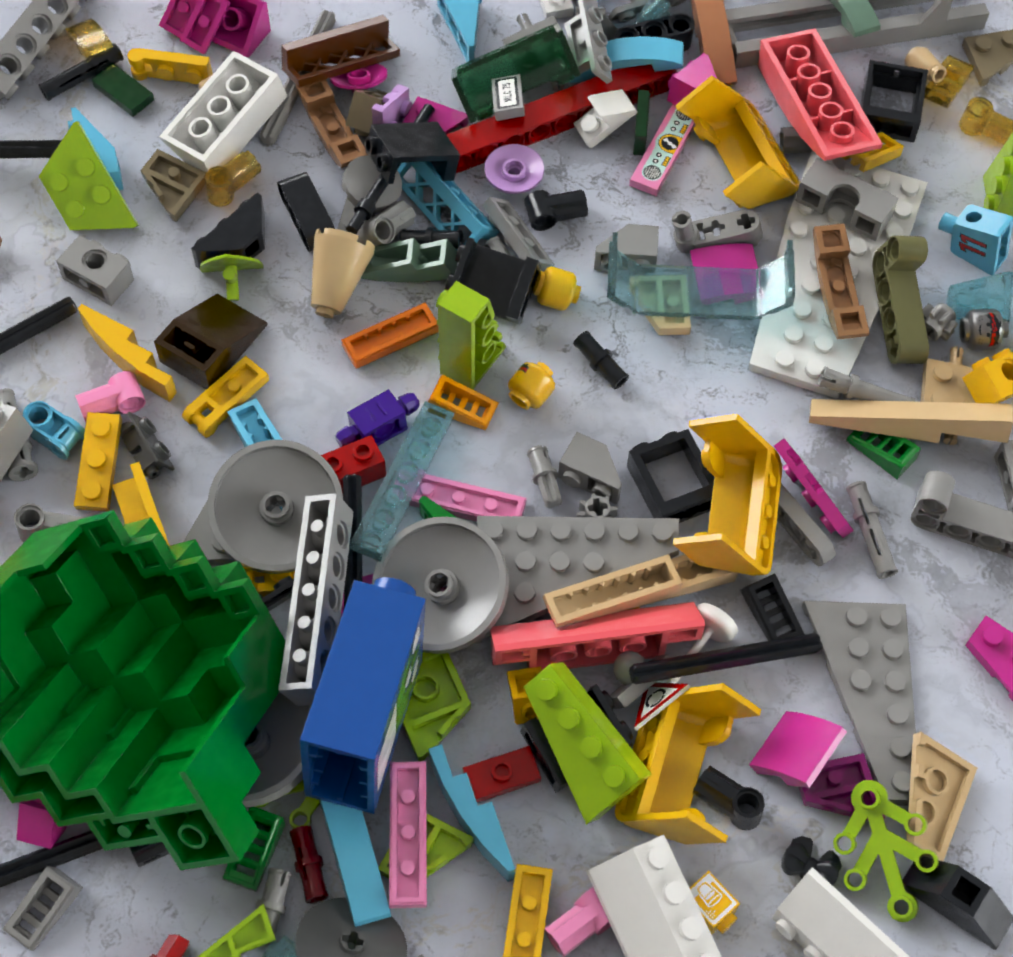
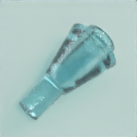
[633,0,672,24]

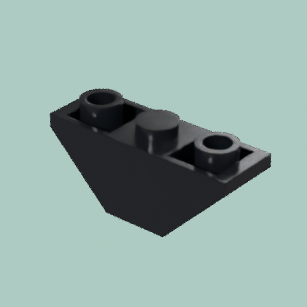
[191,192,265,269]
[902,856,1013,950]

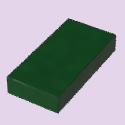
[92,63,154,117]
[633,90,650,155]

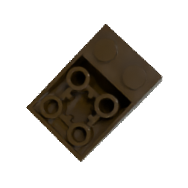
[154,293,268,390]

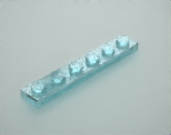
[349,401,455,562]

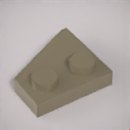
[962,29,1013,87]
[141,149,209,222]

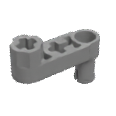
[672,209,763,253]

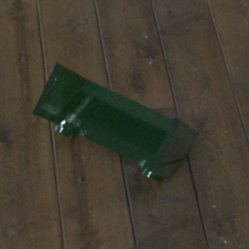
[451,23,581,123]

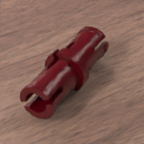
[289,825,329,904]

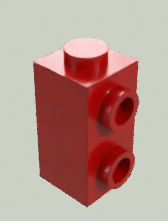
[321,435,386,493]

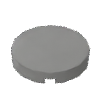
[342,155,402,213]

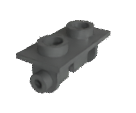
[120,412,175,479]

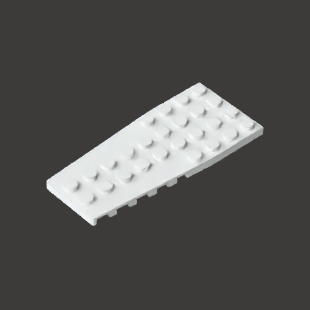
[748,150,928,399]

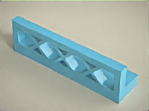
[397,161,499,251]

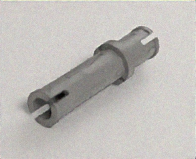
[817,366,915,401]
[846,481,898,579]

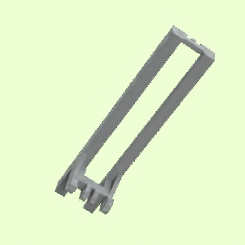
[725,0,989,68]

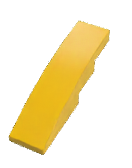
[78,304,177,402]

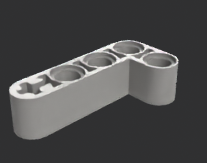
[910,471,1013,558]

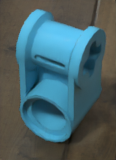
[23,401,85,460]

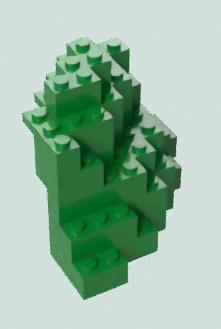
[0,510,285,871]

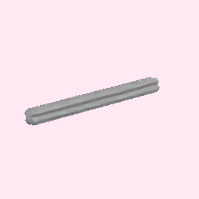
[260,10,336,146]

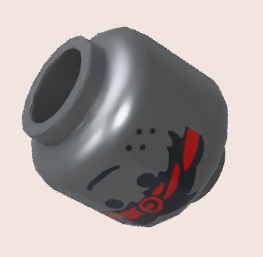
[959,309,1009,350]

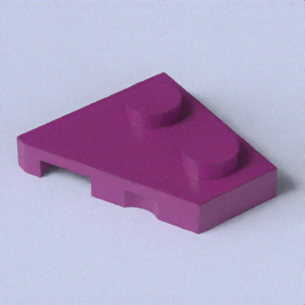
[799,753,885,821]

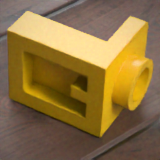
[507,666,542,724]

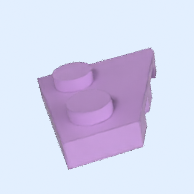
[372,84,412,124]

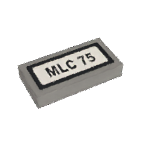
[491,74,525,121]

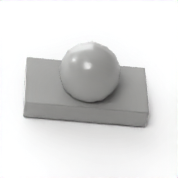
[610,651,671,709]

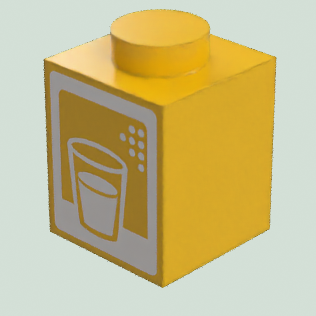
[690,871,740,935]

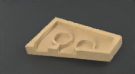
[906,732,977,861]

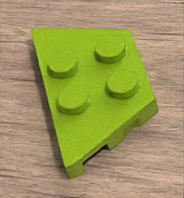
[39,121,139,230]
[402,652,471,761]

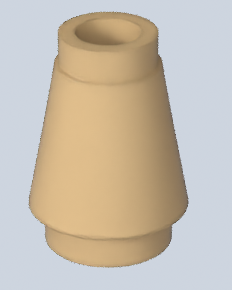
[905,47,947,83]

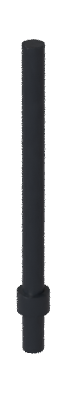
[346,104,435,234]

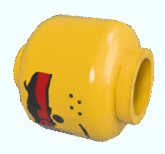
[508,362,555,410]

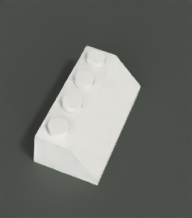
[159,51,287,182]
[586,834,722,957]
[772,867,910,957]

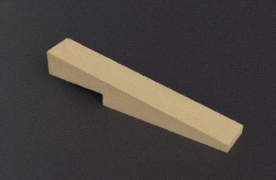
[809,399,1013,443]
[543,554,739,628]

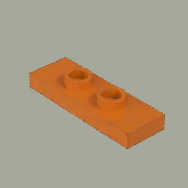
[341,303,438,369]

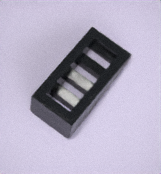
[740,573,805,641]

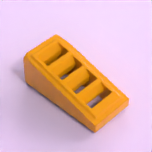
[425,374,499,430]

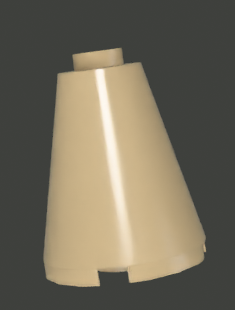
[311,228,375,319]

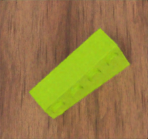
[983,132,1013,216]
[436,281,506,390]
[524,662,652,825]

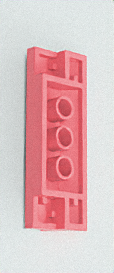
[490,602,705,670]

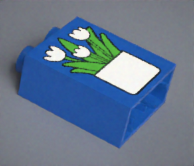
[300,577,426,814]

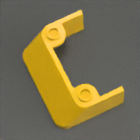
[675,75,800,209]
[673,414,782,576]
[615,683,761,845]

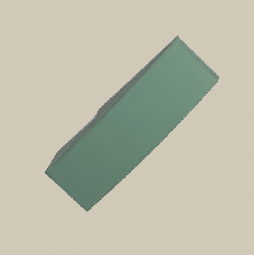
[361,238,457,282]

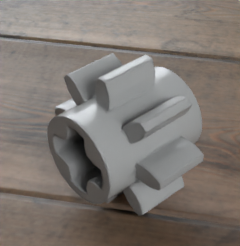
[923,303,958,341]
[577,493,618,518]

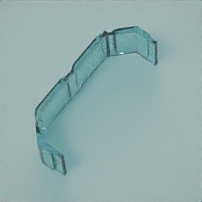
[607,232,795,320]

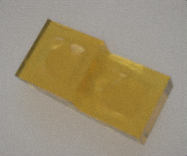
[65,18,113,57]
[924,55,974,109]

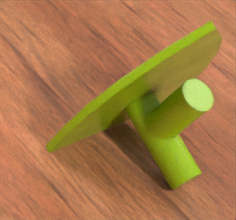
[200,254,264,301]

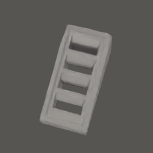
[3,866,83,951]

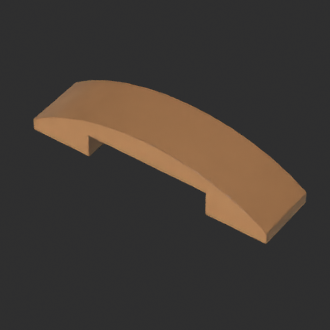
[296,79,368,168]
[813,224,870,339]

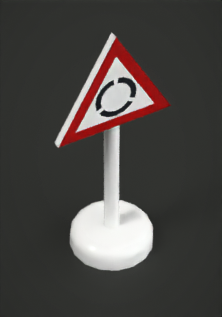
[634,603,738,731]

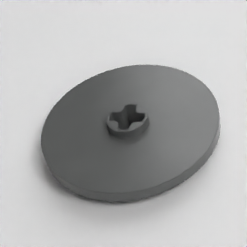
[295,898,407,957]

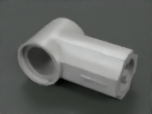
[356,200,416,246]
[14,504,84,542]

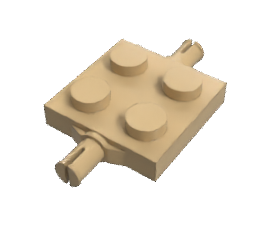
[920,346,976,445]

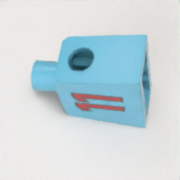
[938,204,1013,276]

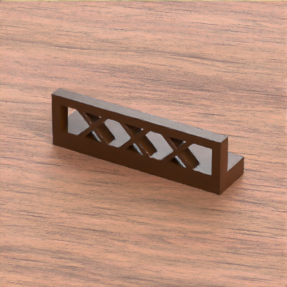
[281,15,400,88]

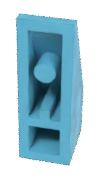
[437,0,482,66]

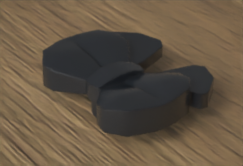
[781,836,842,886]

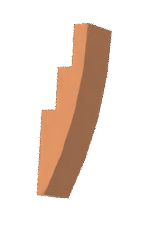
[691,0,737,86]

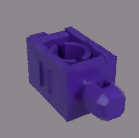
[335,389,420,447]

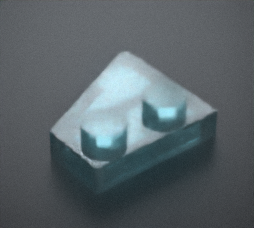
[946,271,1013,324]

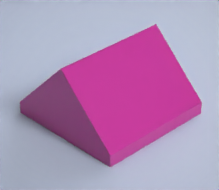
[212,0,271,57]

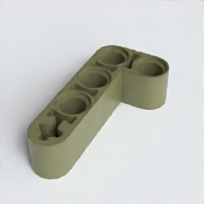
[872,235,929,364]

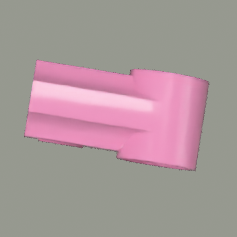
[75,371,146,422]
[544,887,611,957]

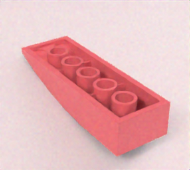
[758,28,882,161]

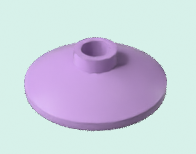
[484,144,544,194]

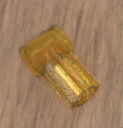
[959,97,1013,145]
[205,150,261,207]

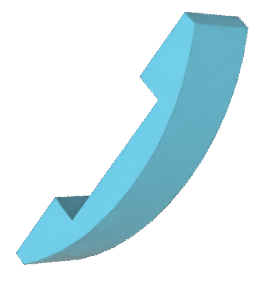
[569,36,684,83]

